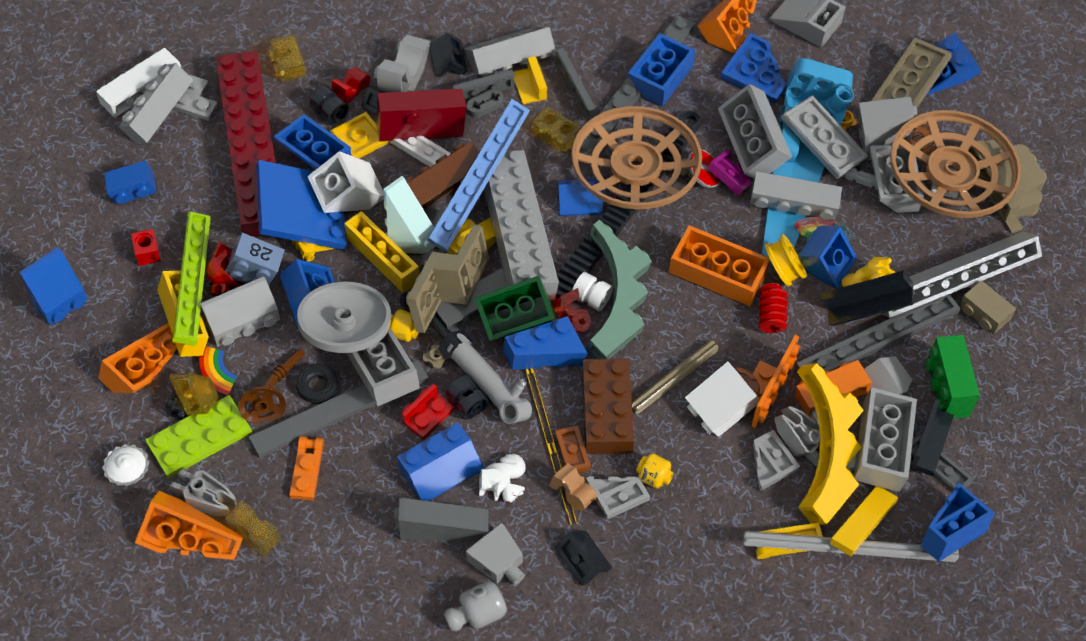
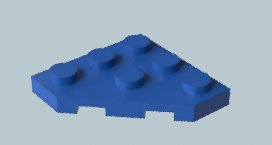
[720,33,786,104]

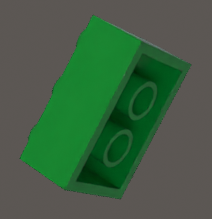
[925,335,980,418]

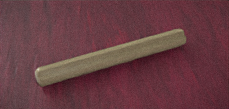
[632,340,719,414]

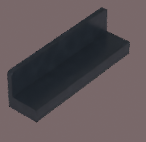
[820,271,914,326]

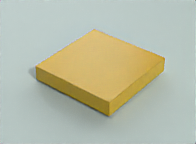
[330,112,389,159]

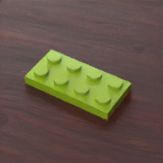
[145,395,252,478]

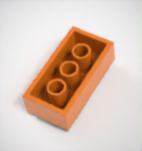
[669,225,770,306]

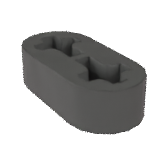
[467,89,503,118]

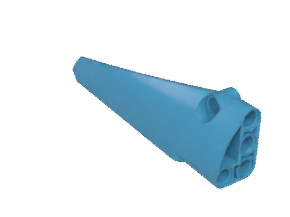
[761,58,854,264]

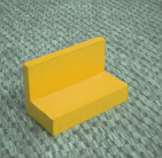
[513,56,547,104]

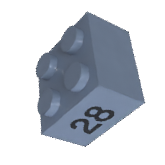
[225,233,285,286]

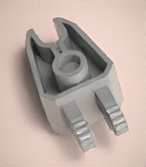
[774,407,820,466]
[169,469,237,517]

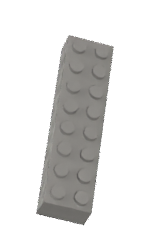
[484,150,559,300]

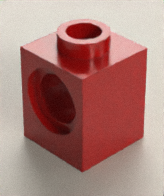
[131,229,161,266]

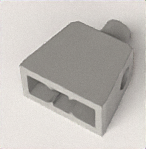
[466,523,525,585]

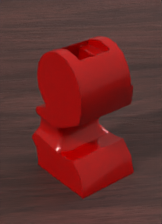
[332,67,371,103]

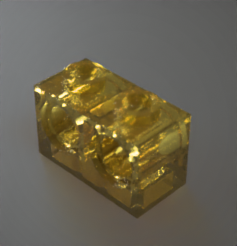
[532,107,581,154]

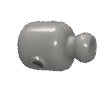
[444,581,507,631]

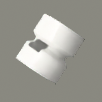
[571,272,613,312]

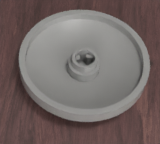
[297,282,391,353]

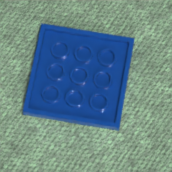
[256,160,347,250]

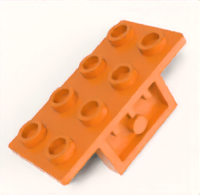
[751,335,800,428]

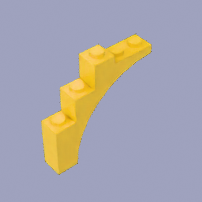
[797,363,864,525]

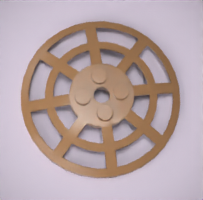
[572,106,702,209]
[890,110,1021,218]

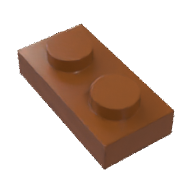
[555,425,591,473]

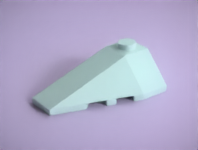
[383,176,435,254]

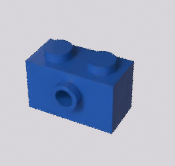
[104,160,157,204]

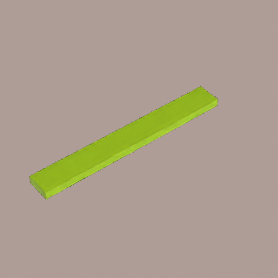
[172,211,211,346]

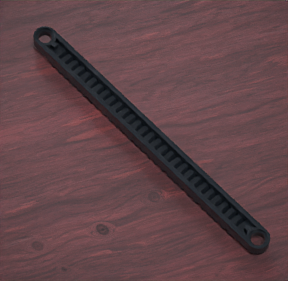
[538,110,702,325]

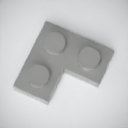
[173,75,218,121]

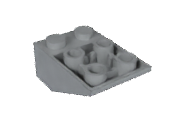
[769,0,845,48]

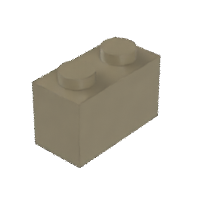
[960,280,1016,334]

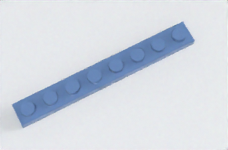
[427,99,530,252]

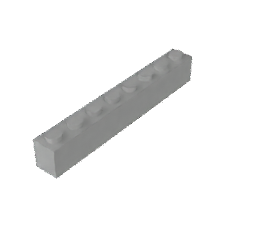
[881,232,1042,318]

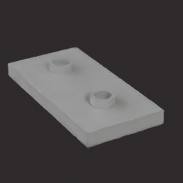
[781,95,869,179]

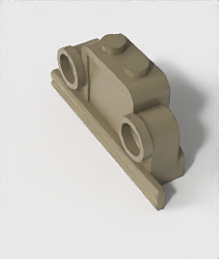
[968,139,1047,233]

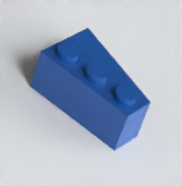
[503,316,587,370]
[921,482,995,562]

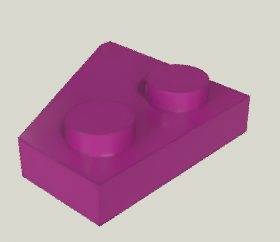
[707,149,752,196]

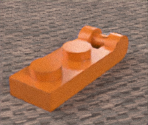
[290,436,324,500]

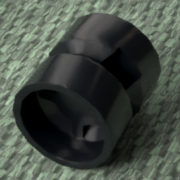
[309,86,349,125]
[445,375,489,420]

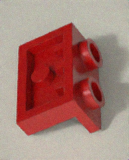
[402,384,455,440]

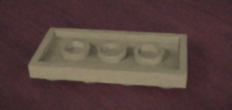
[871,38,952,108]

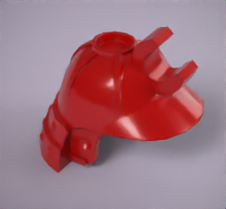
[206,240,242,297]

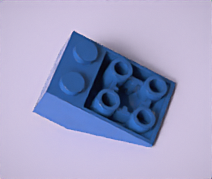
[926,32,981,95]

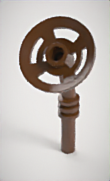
[238,349,305,424]

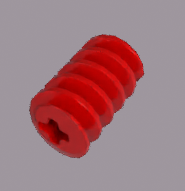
[759,283,788,334]

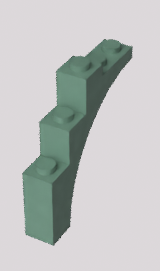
[587,220,652,359]

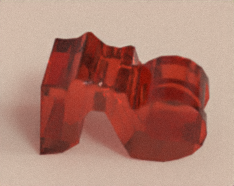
[552,288,591,334]

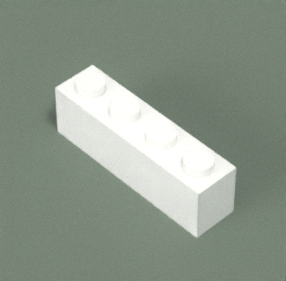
[96,48,181,118]

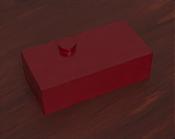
[376,89,466,142]

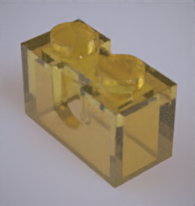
[268,34,306,82]
[225,500,281,557]

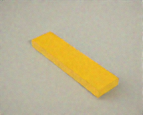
[830,486,898,556]

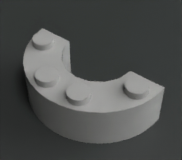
[374,35,430,93]

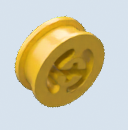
[765,234,807,287]

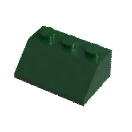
[474,275,556,341]

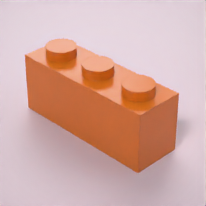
[795,360,872,417]

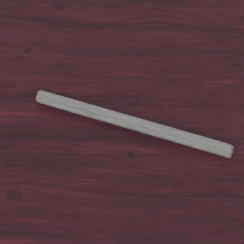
[743,531,959,562]

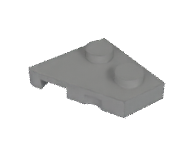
[753,430,800,491]
[586,477,650,520]

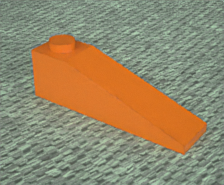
[698,0,757,53]
[98,323,177,393]
[135,491,244,560]

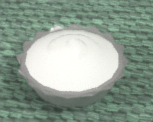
[102,444,150,486]

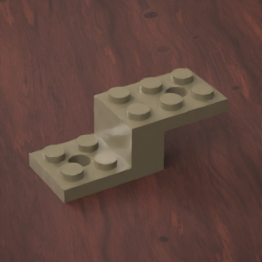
[406,225,490,333]

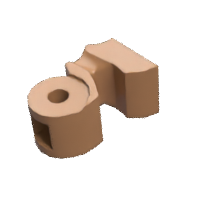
[549,463,597,511]

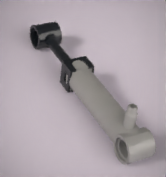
[400,290,532,424]

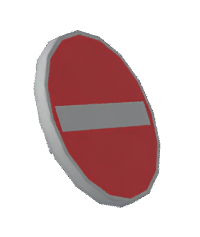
[688,150,721,188]

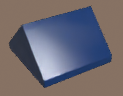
[557,178,603,216]

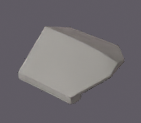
[864,356,913,395]

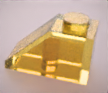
[169,373,219,415]

